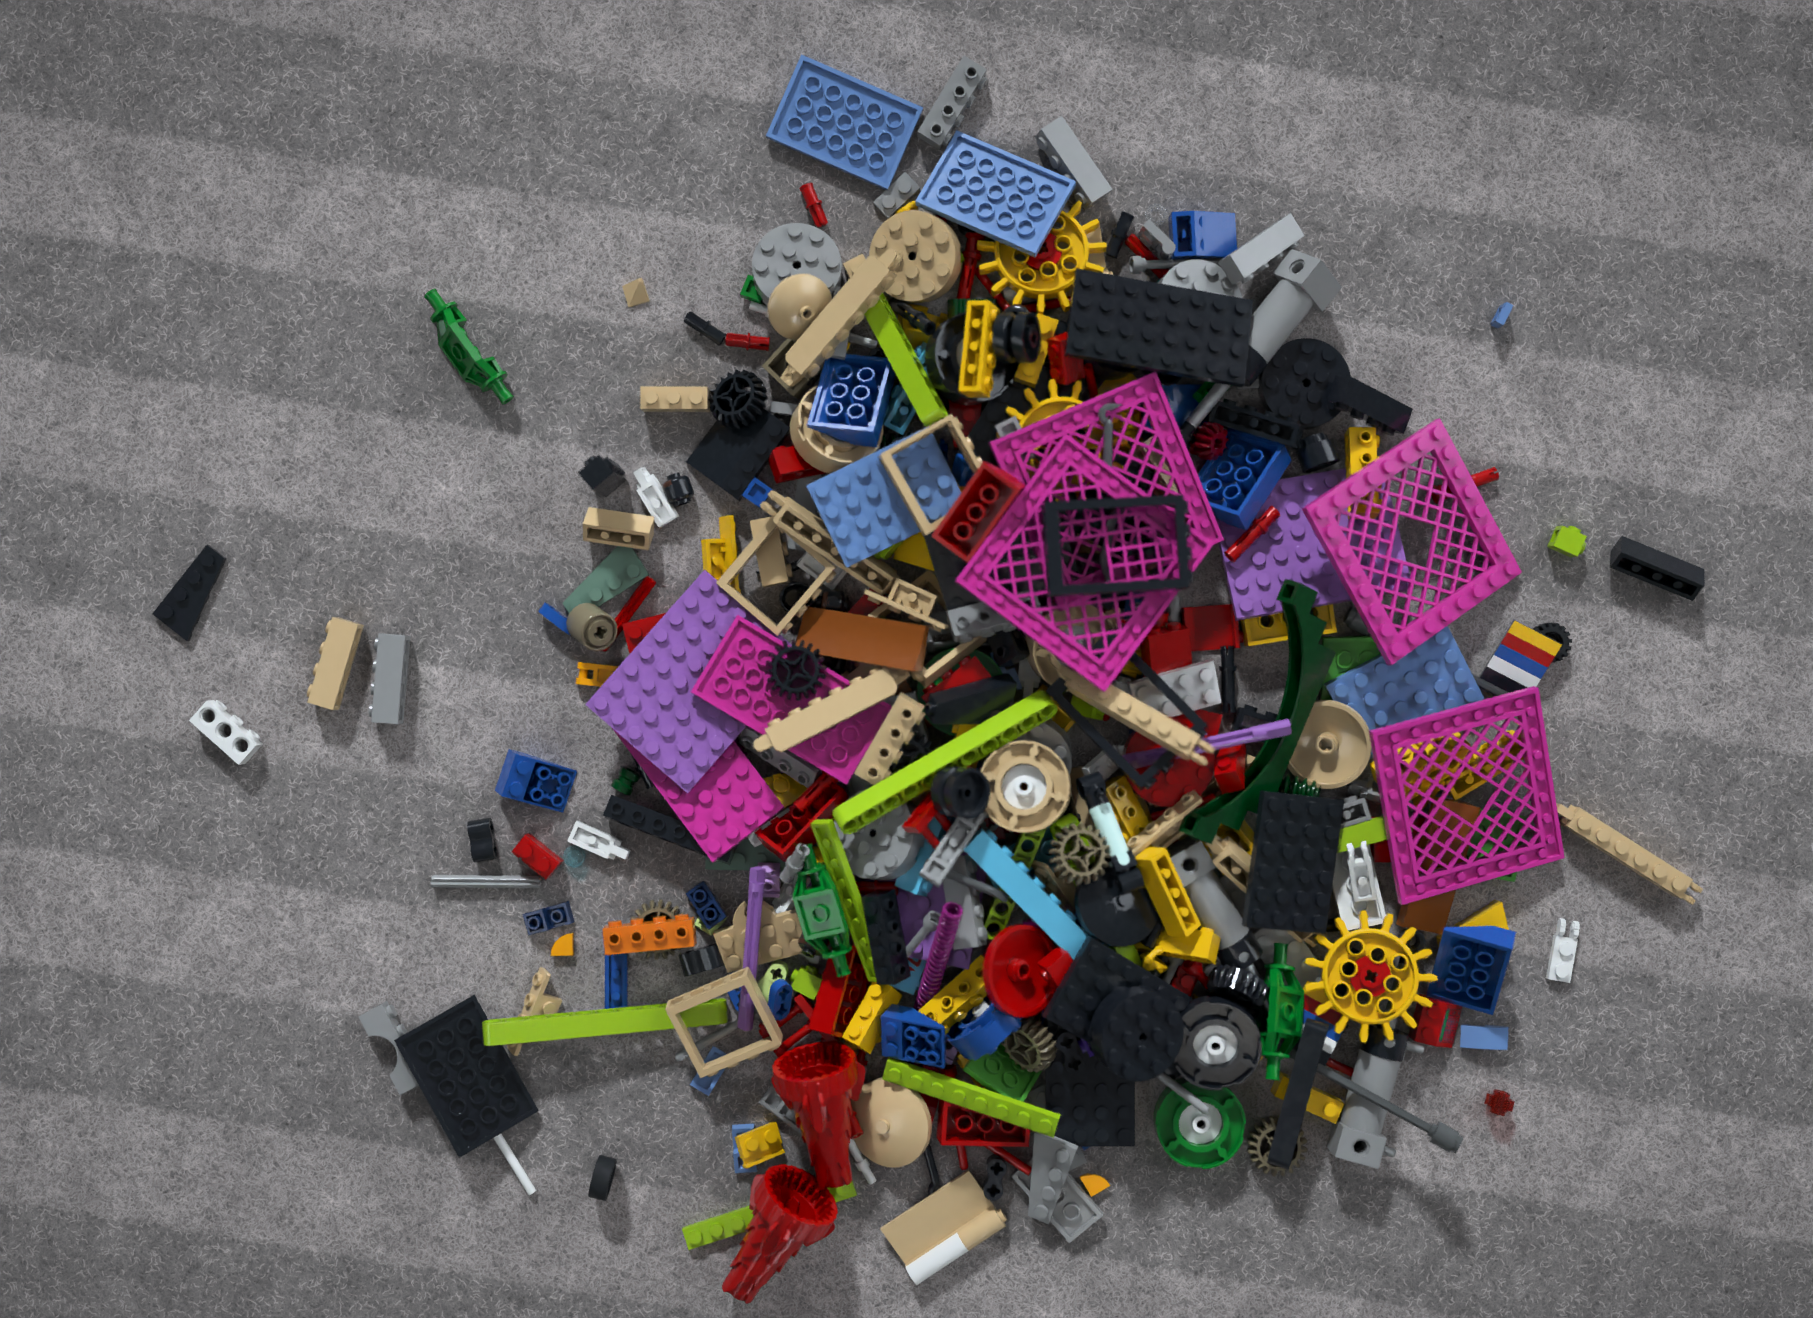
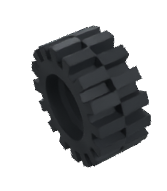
[1533,623,1572,663]

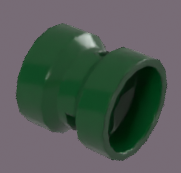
[611,766,641,796]

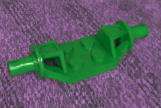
[424,289,514,405]
[792,843,853,977]
[1260,943,1304,1081]

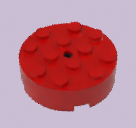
[1122,717,1215,807]

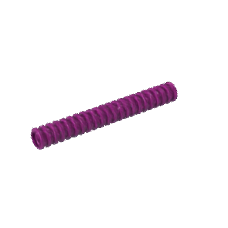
[913,902,963,1011]

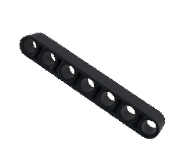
[1267,1018,1329,1170]

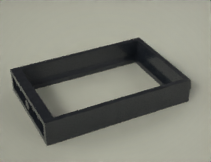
[1042,494,1193,597]
[1045,629,1207,791]

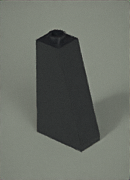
[925,673,1017,725]

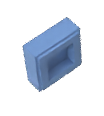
[1490,302,1514,329]

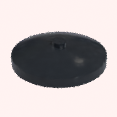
[1074,859,1159,947]

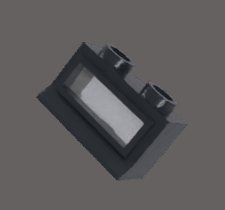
[1230,704,1278,743]

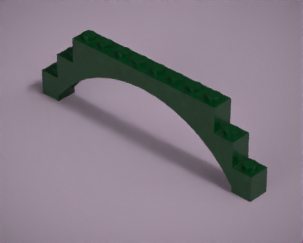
[1179,579,1336,844]

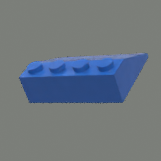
[807,354,896,448]
[1198,429,1292,531]
[1426,926,1516,1015]

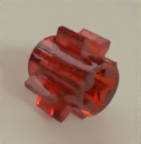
[1485,1089,1515,1116]

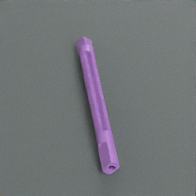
[1122,719,1291,769]
[737,866,766,1031]

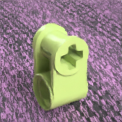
[758,960,789,1003]

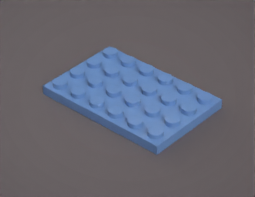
[766,54,923,190]
[915,130,1076,258]
[806,426,961,568]
[1324,626,1484,760]

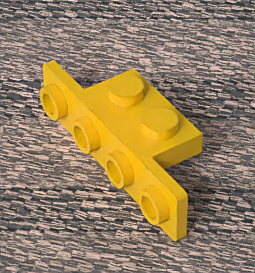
[701,515,741,594]

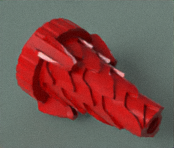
[771,1042,865,1190]
[722,1164,838,1304]

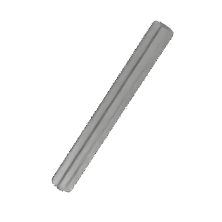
[431,875,541,888]

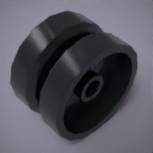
[992,312,1041,363]
[931,766,990,819]

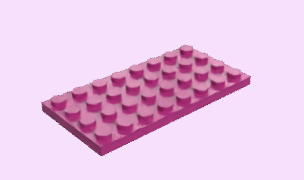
[691,615,893,785]
[611,727,785,863]

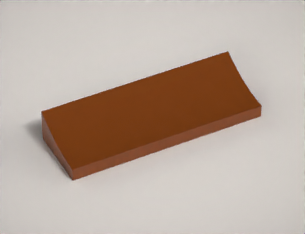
[796,606,929,671]
[1396,797,1480,935]

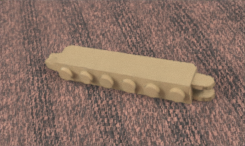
[780,248,903,388]
[760,490,900,595]
[1057,665,1216,766]
[753,666,910,753]
[1556,803,1703,905]
[1206,835,1328,947]

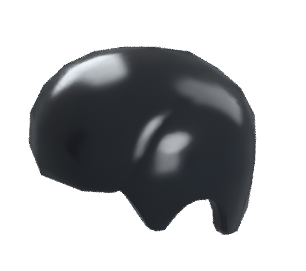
[779,581,814,612]

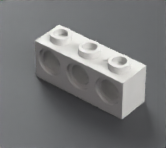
[189,700,263,765]

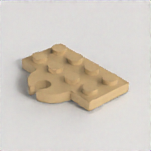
[713,901,802,973]

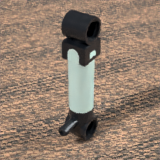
[1076,771,1144,895]

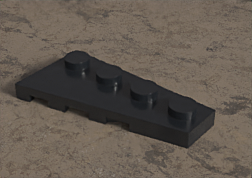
[152,545,227,641]

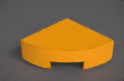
[551,933,574,956]
[1079,1173,1110,1197]

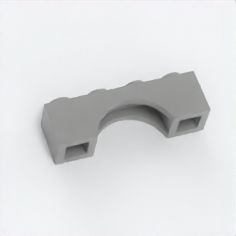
[358,1001,418,1095]

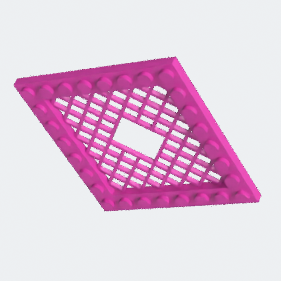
[989,372,1224,612]
[1302,418,1522,665]
[955,433,1214,692]
[1369,686,1565,905]

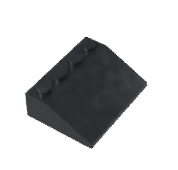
[686,407,790,501]

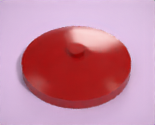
[983,924,1055,1017]

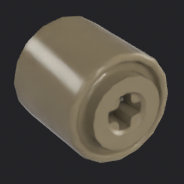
[566,603,618,651]

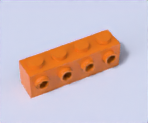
[602,914,697,955]

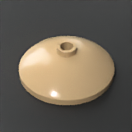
[767,274,832,340]

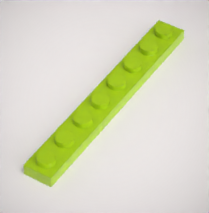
[811,819,877,982]
[882,1057,1061,1138]
[682,1180,857,1250]

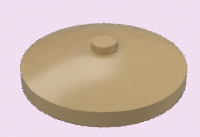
[1288,700,1372,789]
[851,1078,932,1168]

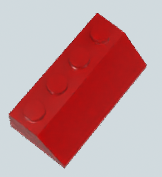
[932,461,1026,563]
[809,946,869,1039]

